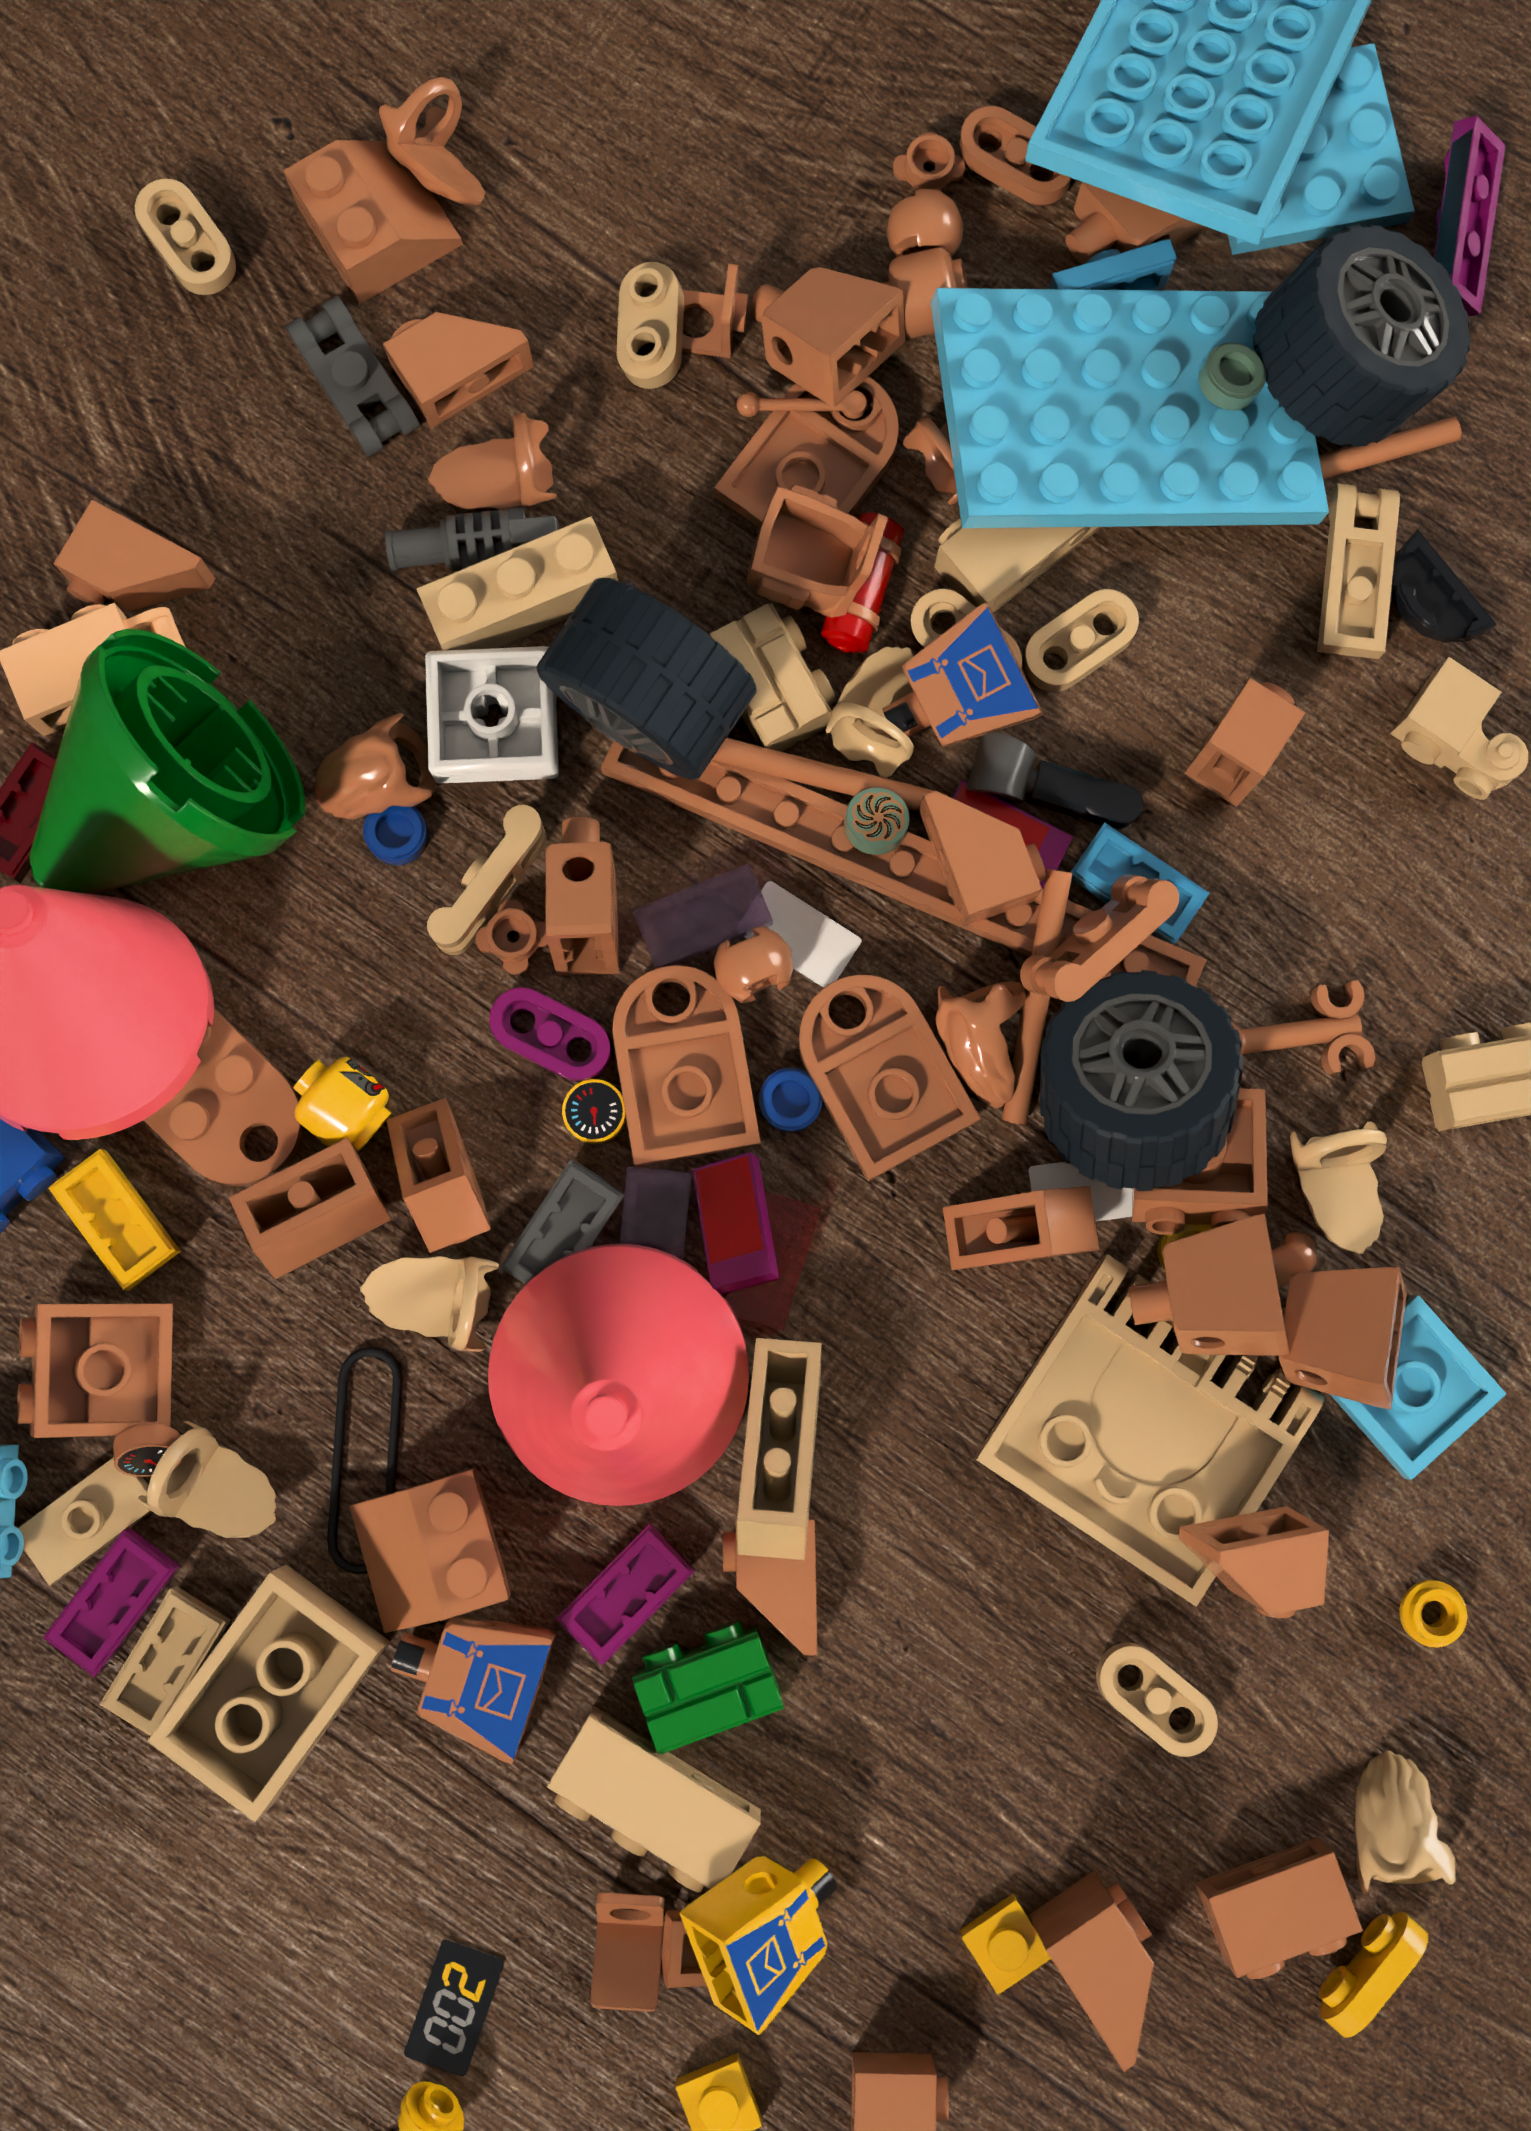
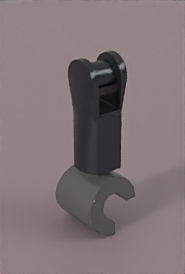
[966,732,1143,830]

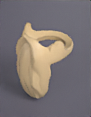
[826,646,914,778]
[1290,1121,1387,1255]
[360,1256,499,1352]
[138,1421,277,1538]
[1354,1750,1456,1895]

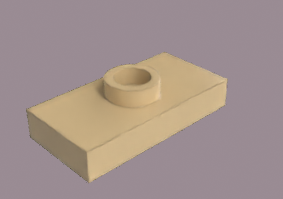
[18,1457,152,1586]
[99,1586,231,1736]

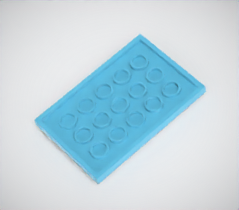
[1025,0,1372,246]
[930,288,1329,528]

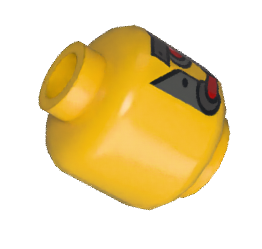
[293,1057,392,1151]

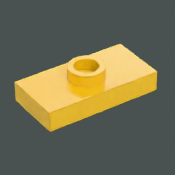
[48,1149,181,1291]

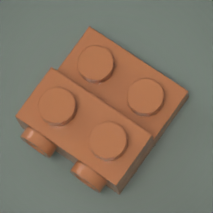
[1132,1088,1268,1235]
[17,1304,173,1438]

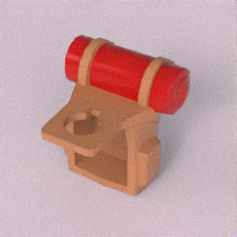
[746,485,905,653]

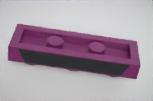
[1434,115,1505,317]

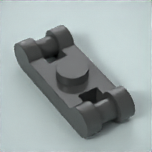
[284,295,420,458]

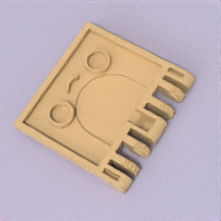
[974,1253,1325,1607]

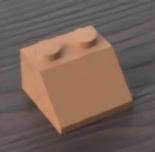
[283,140,463,305]
[349,1467,511,1633]
[1029,1870,1154,2072]

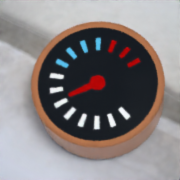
[113,1423,182,1477]

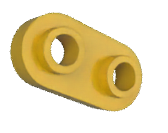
[1319,1912,1429,2038]

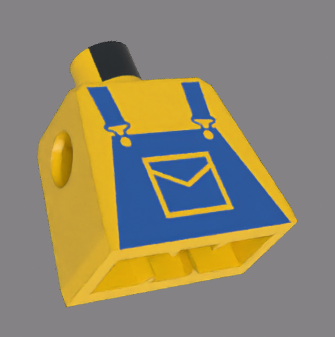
[680,1856,837,2035]

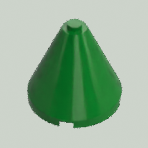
[29,629,306,894]

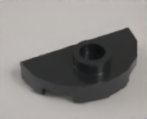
[1391,529,1497,643]

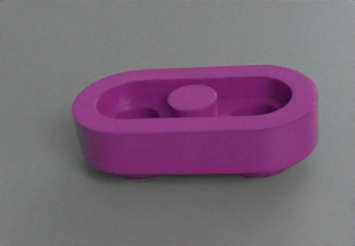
[489,987,611,1082]

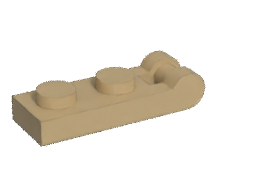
[1317,483,1400,659]

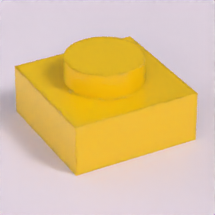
[959,1894,1051,1995]
[675,2053,762,2131]

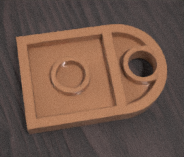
[714,377,899,529]
[612,966,761,1167]
[799,975,981,1182]
[144,1007,305,1186]

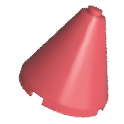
[0,885,214,1140]
[488,1244,749,1506]

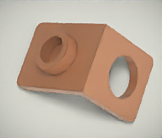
[682,264,749,358]
[590,1893,664,2012]

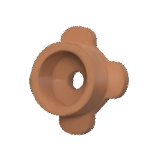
[893,132,965,192]
[475,900,548,975]

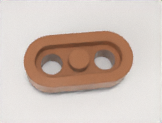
[959,106,1072,205]

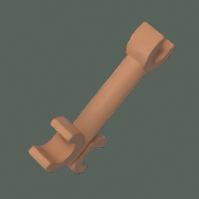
[1231,980,1375,1075]

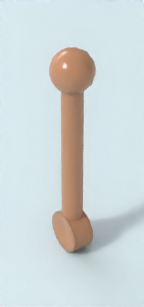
[736,390,867,419]

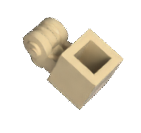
[1390,657,1528,800]

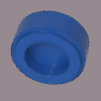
[363,806,429,866]
[759,1068,822,1133]

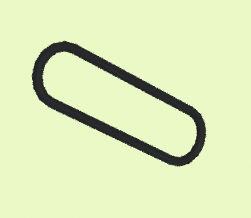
[327,1346,402,1574]

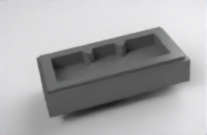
[500,1158,625,1284]

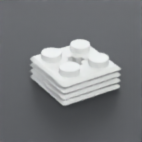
[425,646,559,784]

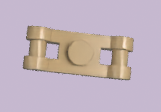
[427,805,547,955]

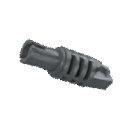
[385,507,559,571]

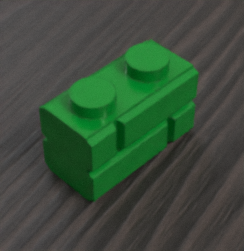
[632,1620,784,1755]

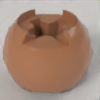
[886,189,964,257]
[714,926,794,1003]

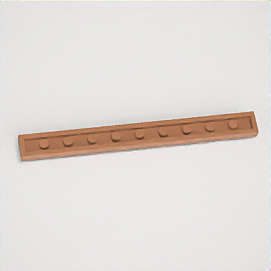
[601,741,1207,987]

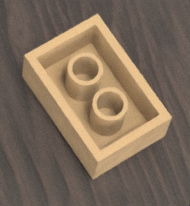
[147,1564,391,1822]

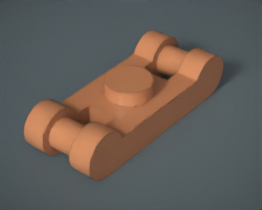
[1020,874,1179,1002]

